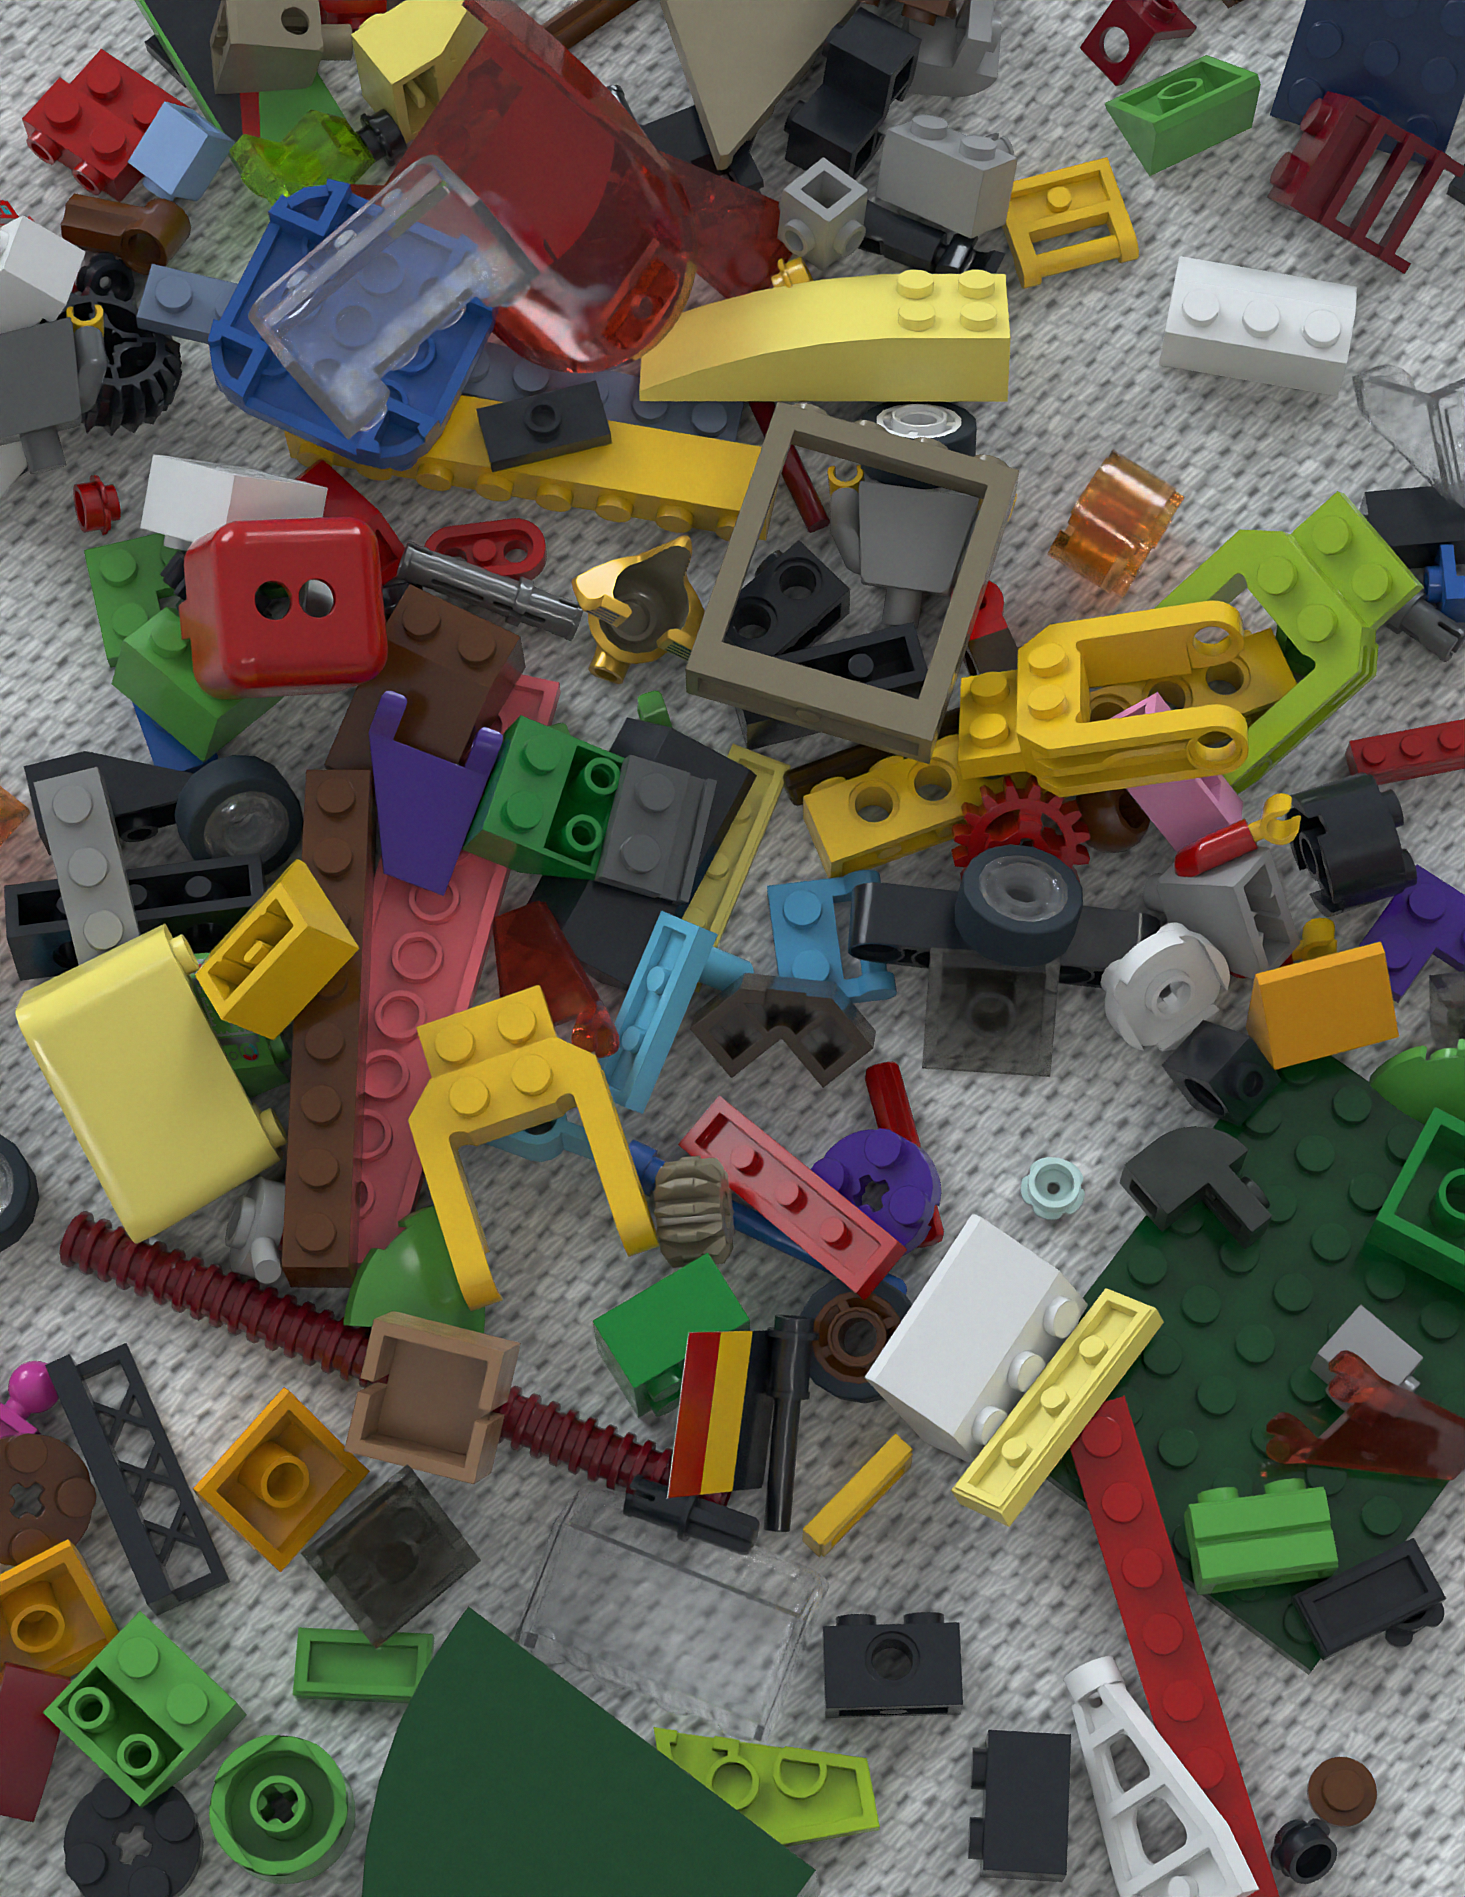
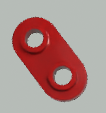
[424,518,547,581]

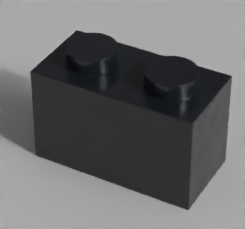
[968,1730,1071,1882]

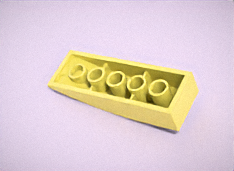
[639,270,1010,402]

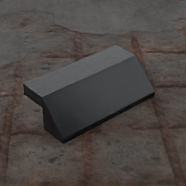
[511,717,757,991]

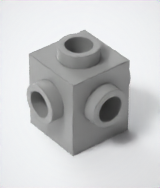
[777,157,869,271]

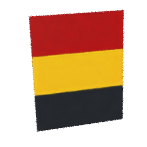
[667,1330,774,1498]

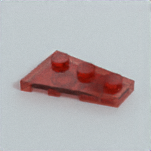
[610,147,793,299]

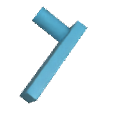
[598,911,754,1114]

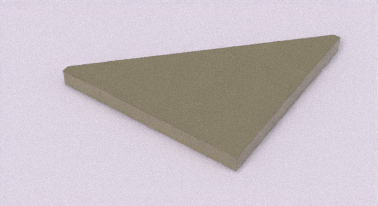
[660,0,861,170]

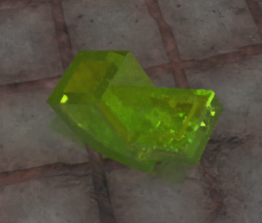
[229,109,375,206]

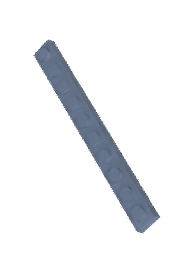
[136,264,745,442]

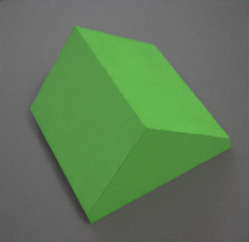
[1104,55,1261,176]

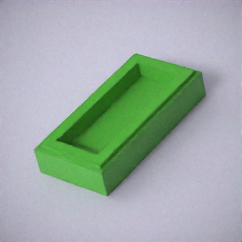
[293,1627,434,1704]

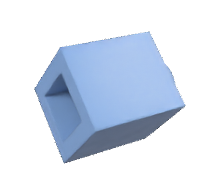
[128,101,235,202]

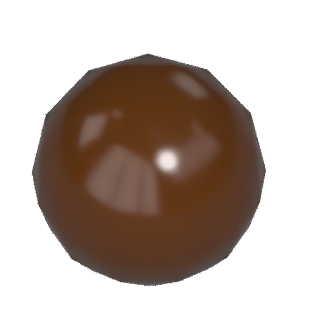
[1075,788,1151,853]

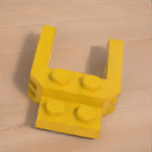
[958,601,1248,797]
[408,985,660,1311]

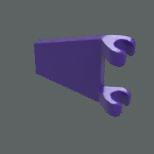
[368,691,503,896]

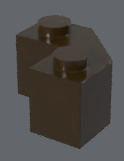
[690,973,876,1088]

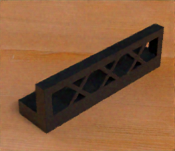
[45,1343,230,1616]

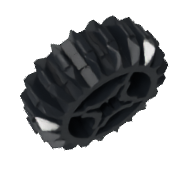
[40,286,182,436]

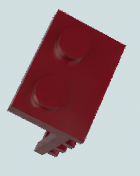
[1267,91,1465,274]

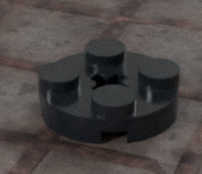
[63,1778,204,1897]

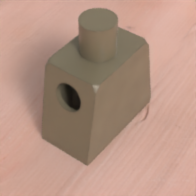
[210,0,353,94]

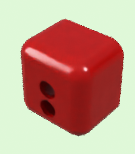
[179,517,388,700]

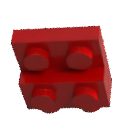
[22,49,192,203]

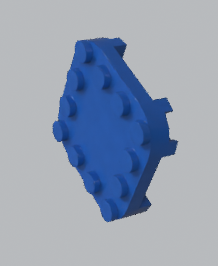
[207,179,499,471]

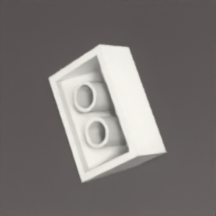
[1159,256,1357,396]
[864,1214,1088,1463]

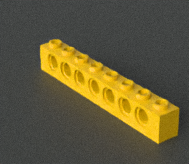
[803,627,1297,878]

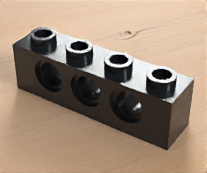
[4,852,268,981]

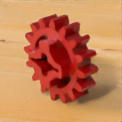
[951,775,1091,900]

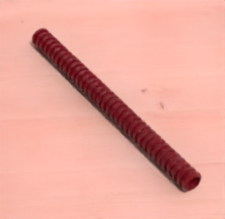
[59,1211,732,1507]

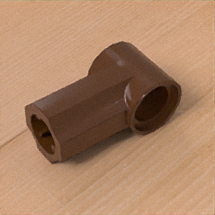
[60,193,191,276]

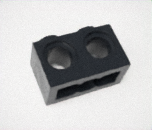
[723,540,850,657]

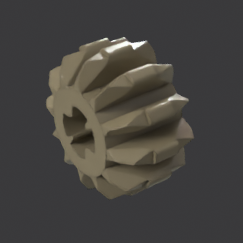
[653,1156,735,1268]

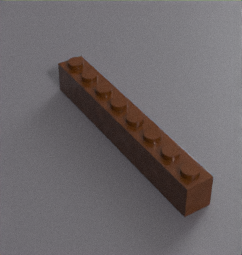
[281,770,377,1288]

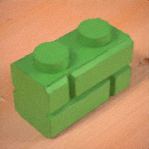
[1184,1478,1338,1595]

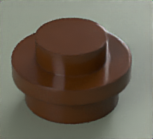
[1307,1757,1377,1827]

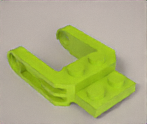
[1154,491,1424,795]

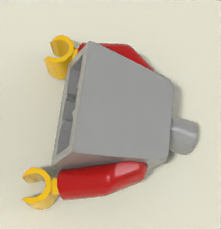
[1143,793,1337,980]

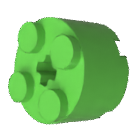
[209,1735,356,1884]

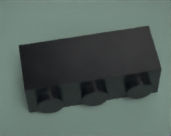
[735,622,928,750]

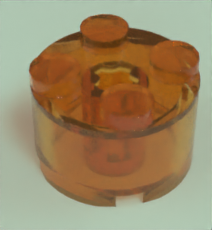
[1047,449,1185,598]

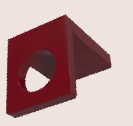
[1080,0,1197,86]

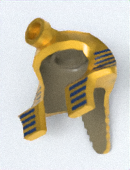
[571,535,705,684]

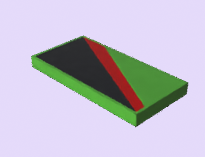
[134,0,347,181]

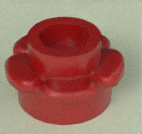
[73,475,121,535]

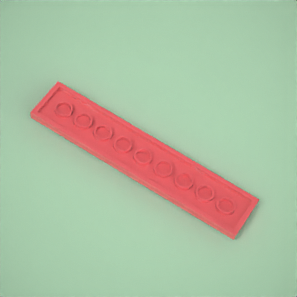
[277,674,561,1269]

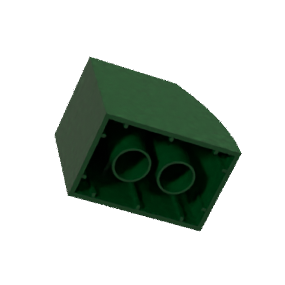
[362,1606,821,1897]

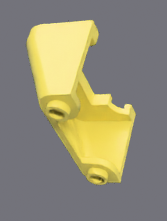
[15,924,288,1244]

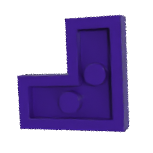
[1358,864,1465,1003]

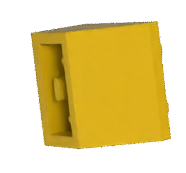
[195,859,359,1040]

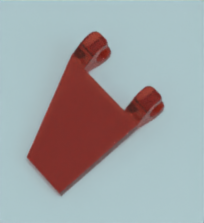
[492,901,620,1058]
[1266,1350,1465,1480]

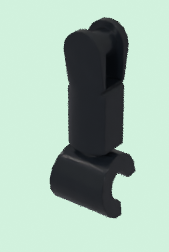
[858,199,1006,274]

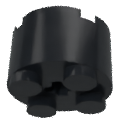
[1285,772,1418,917]

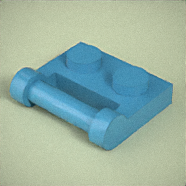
[767,870,897,1003]

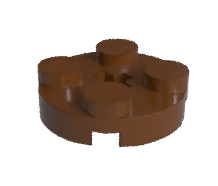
[0,1432,97,1566]

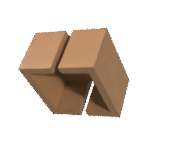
[344,1311,521,1484]

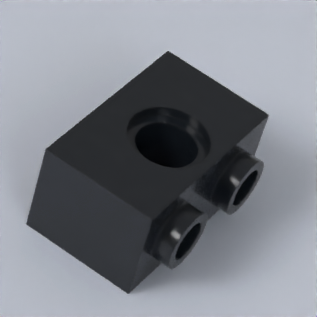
[822,1612,963,1718]

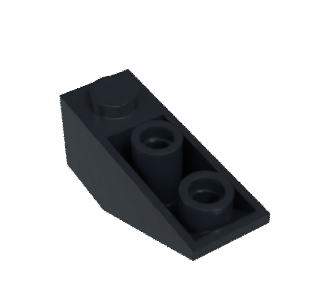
[24,751,233,856]

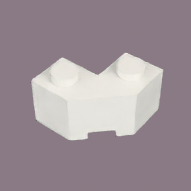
[0,215,85,334]

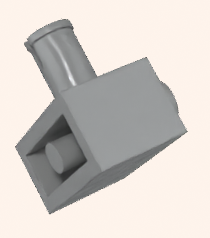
[875,114,1018,238]

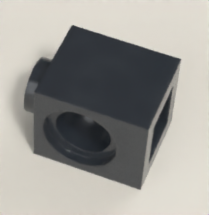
[1162,1020,1281,1126]

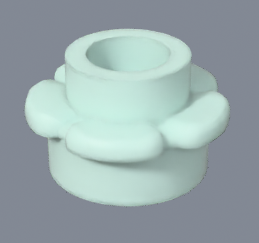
[1021,1157,1085,1220]

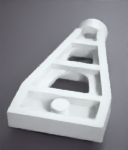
[1064,1656,1259,1897]

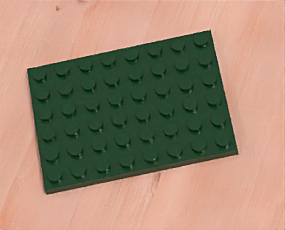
[1046,1055,1465,1675]

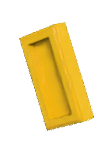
[802,1433,913,1557]

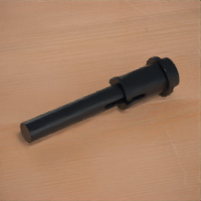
[763,1314,820,1532]

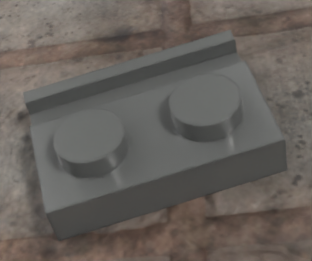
[594,755,717,906]

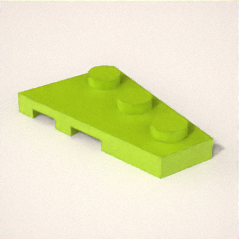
[653,1727,880,1847]

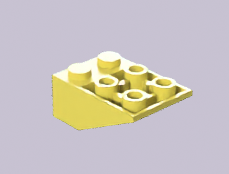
[351,0,512,144]

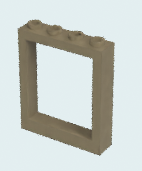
[685,401,1019,764]

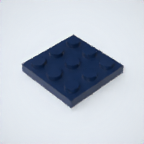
[1270,0,1465,165]

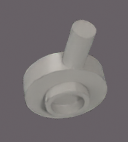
[225,1177,286,1284]

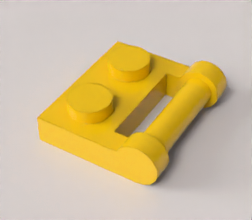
[1002,157,1139,289]

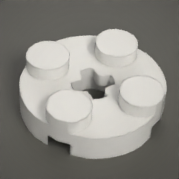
[1101,922,1230,1052]

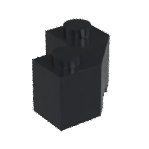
[784,6,922,180]

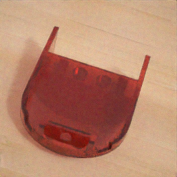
[350,0,698,373]

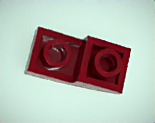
[0,1661,72,1823]

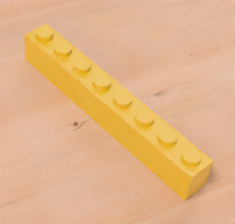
[284,395,780,542]

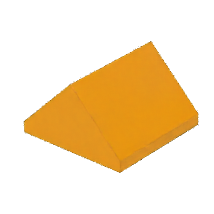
[1246,941,1399,1070]
[193,1387,370,1572]
[0,1539,120,1677]

